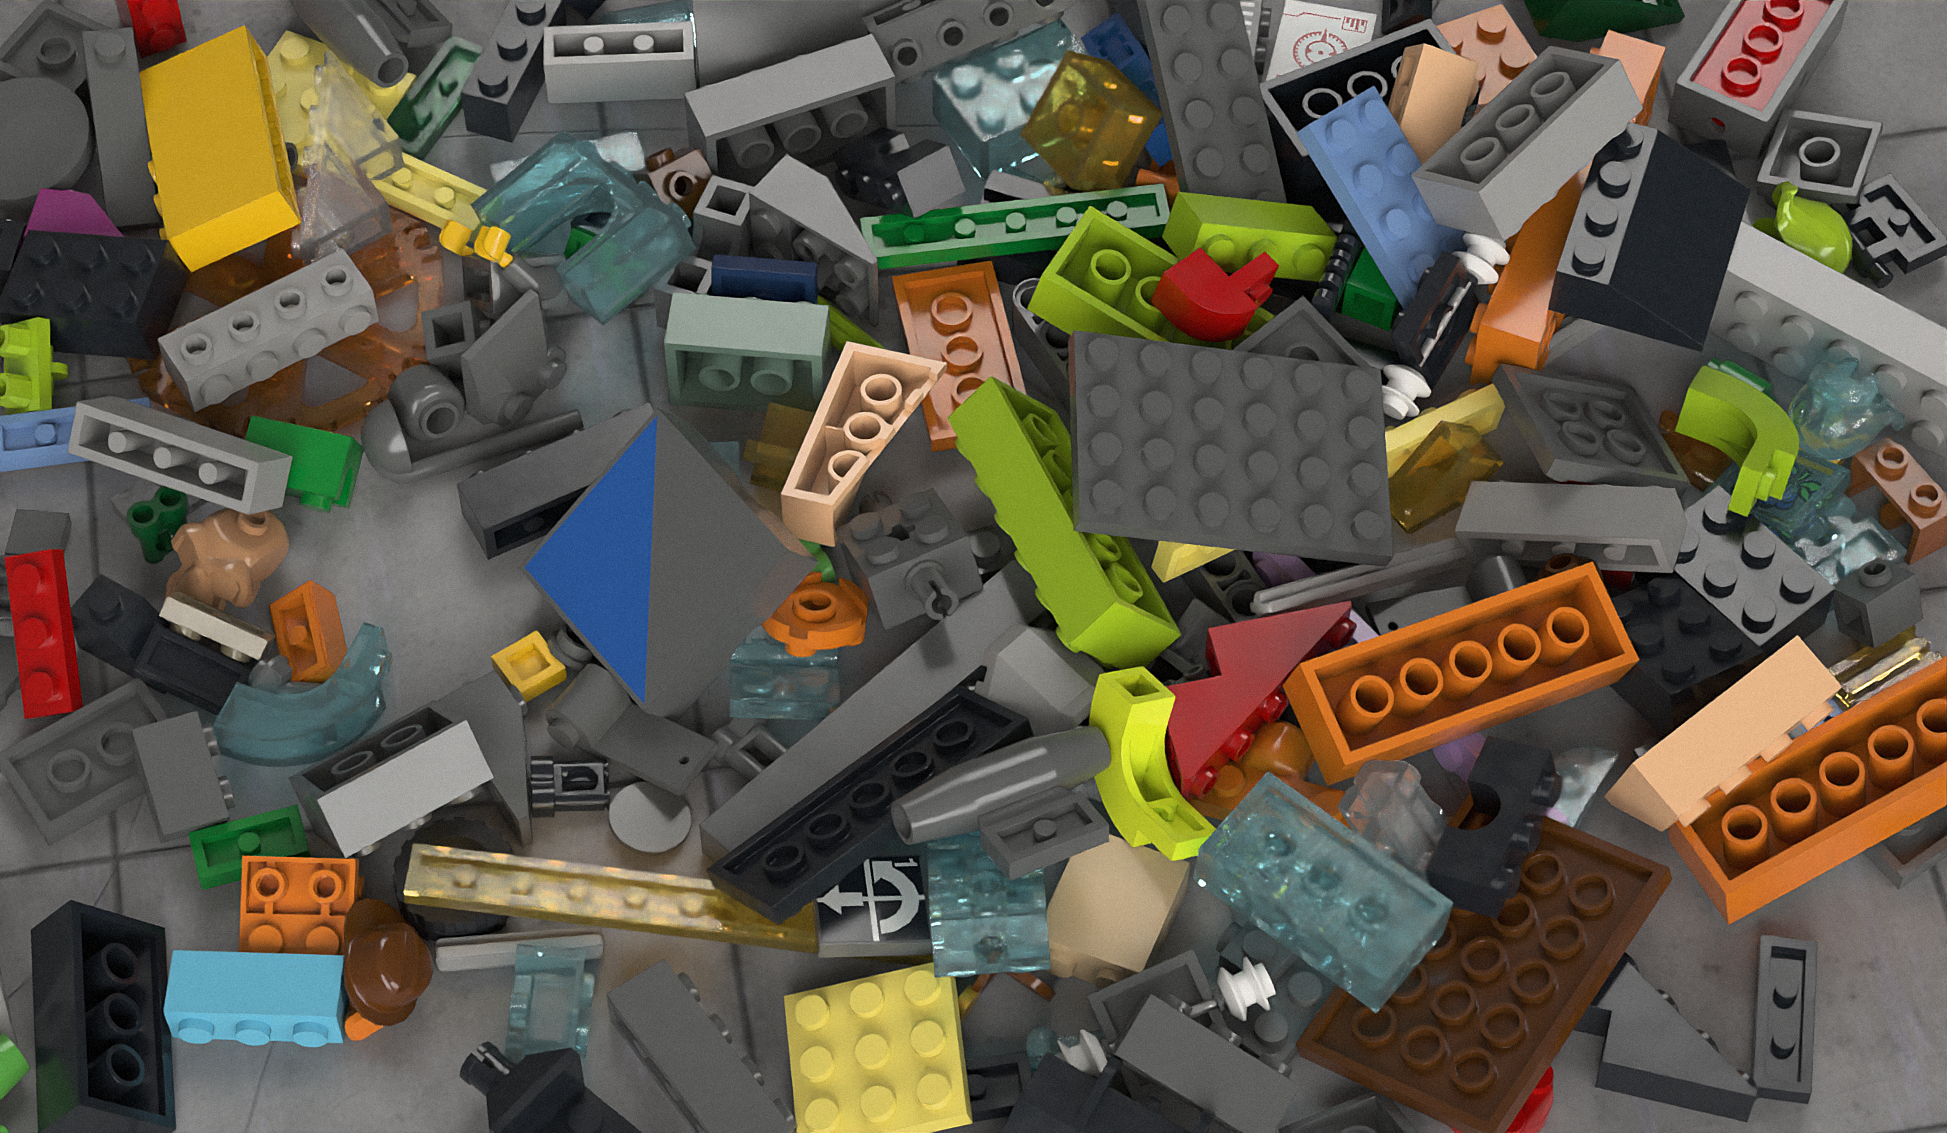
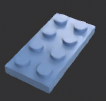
[1296,86,1468,310]

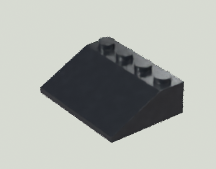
[1548,122,1751,352]

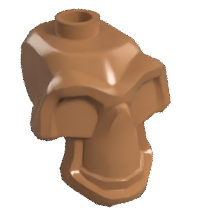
[163,507,290,612]

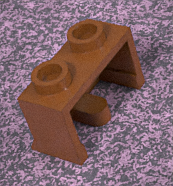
[1843,436,1947,565]

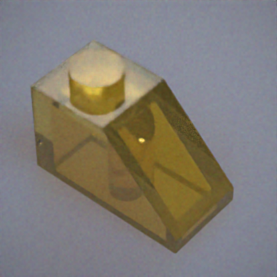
[1388,420,1504,534]

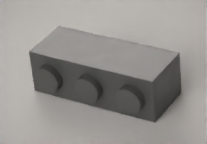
[1108,991,1301,1133]

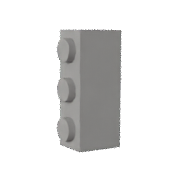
[544,21,697,104]

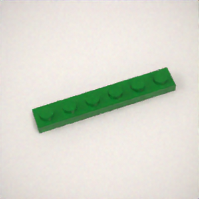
[860,184,1170,269]

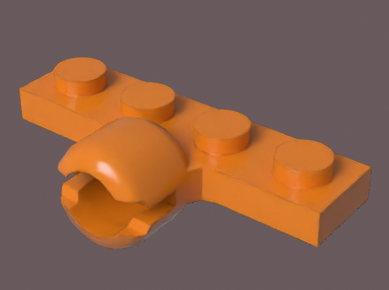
[1166,720,1369,853]

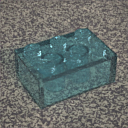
[932,18,1112,181]

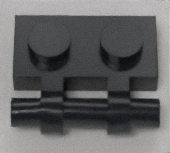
[1828,173,1947,289]

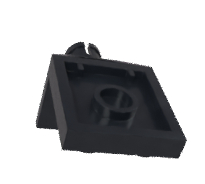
[459,1041,642,1133]

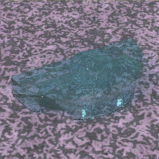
[1553,746,1619,828]

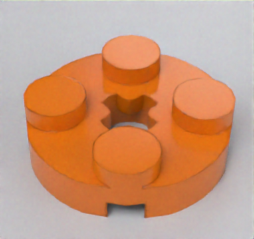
[761,571,869,657]

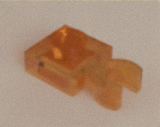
[1659,410,1738,494]

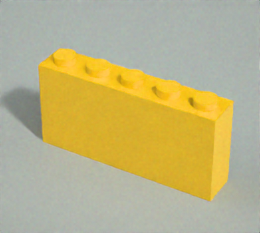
[139,25,301,272]

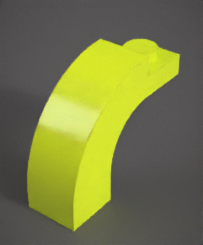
[1089,666,1221,861]

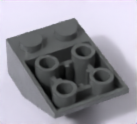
[749,154,879,327]

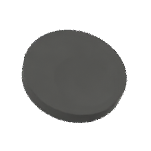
[0,77,95,211]

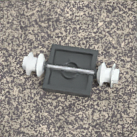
[1055,949,1276,1101]

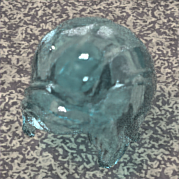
[1787,357,1906,461]

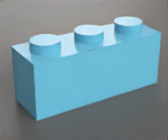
[163,950,349,1047]

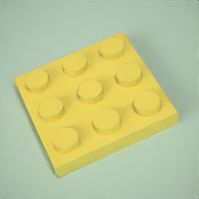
[267,30,418,194]
[784,959,973,1133]

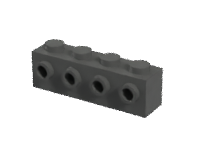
[862,0,1074,84]

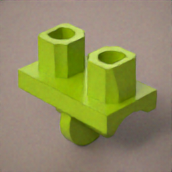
[0,317,69,415]

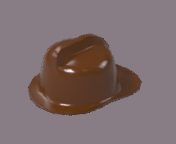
[344,898,433,1027]

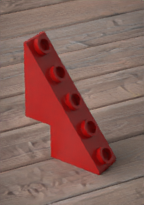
[1165,601,1357,803]

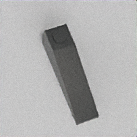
[82,27,160,232]

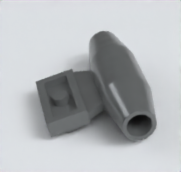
[290,0,453,88]
[891,726,1111,881]

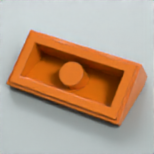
[269,580,353,687]

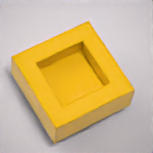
[491,630,567,703]

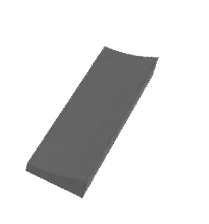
[692,0,996,87]

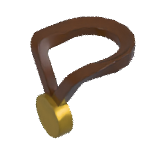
[958,955,1056,1022]

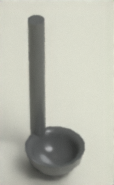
[361,399,584,484]

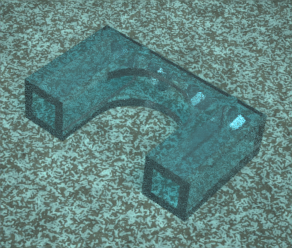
[471,130,697,325]

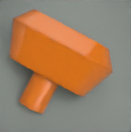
[344,1004,383,1041]

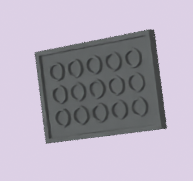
[1068,330,1394,567]

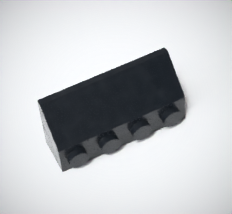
[31,900,176,1133]

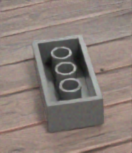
[684,34,896,187]

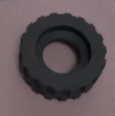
[392,817,521,941]

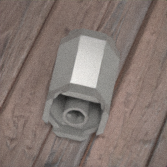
[974,623,1106,802]

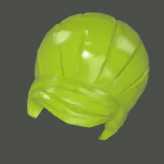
[1751,181,1852,274]

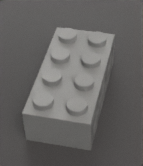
[1411,46,1643,241]

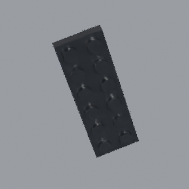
[706,685,1034,925]

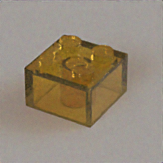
[1020,50,1163,192]

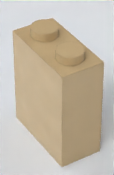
[1034,834,1190,989]

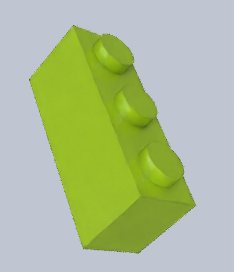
[1162,192,1337,282]

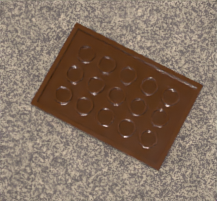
[1295,792,1672,1133]

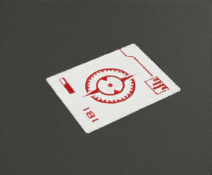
[1266,0,1377,81]

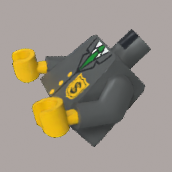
[439,219,591,314]

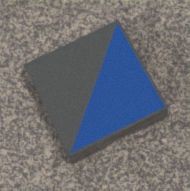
[518,408,819,722]

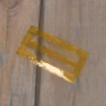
[1827,625,1943,709]

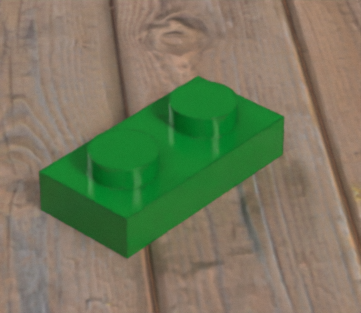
[188,804,311,890]

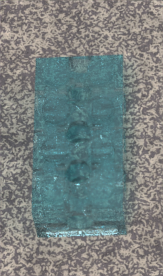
[1193,771,1453,1013]
[927,830,1051,978]

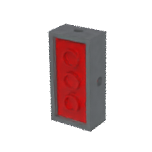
[1667,0,1849,161]

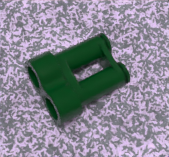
[127,486,189,564]

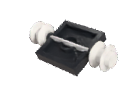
[1382,232,1510,420]

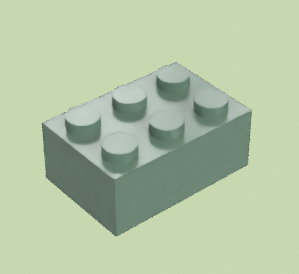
[664,293,832,417]

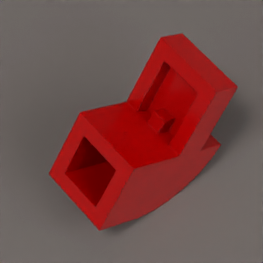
[1150,248,1279,342]

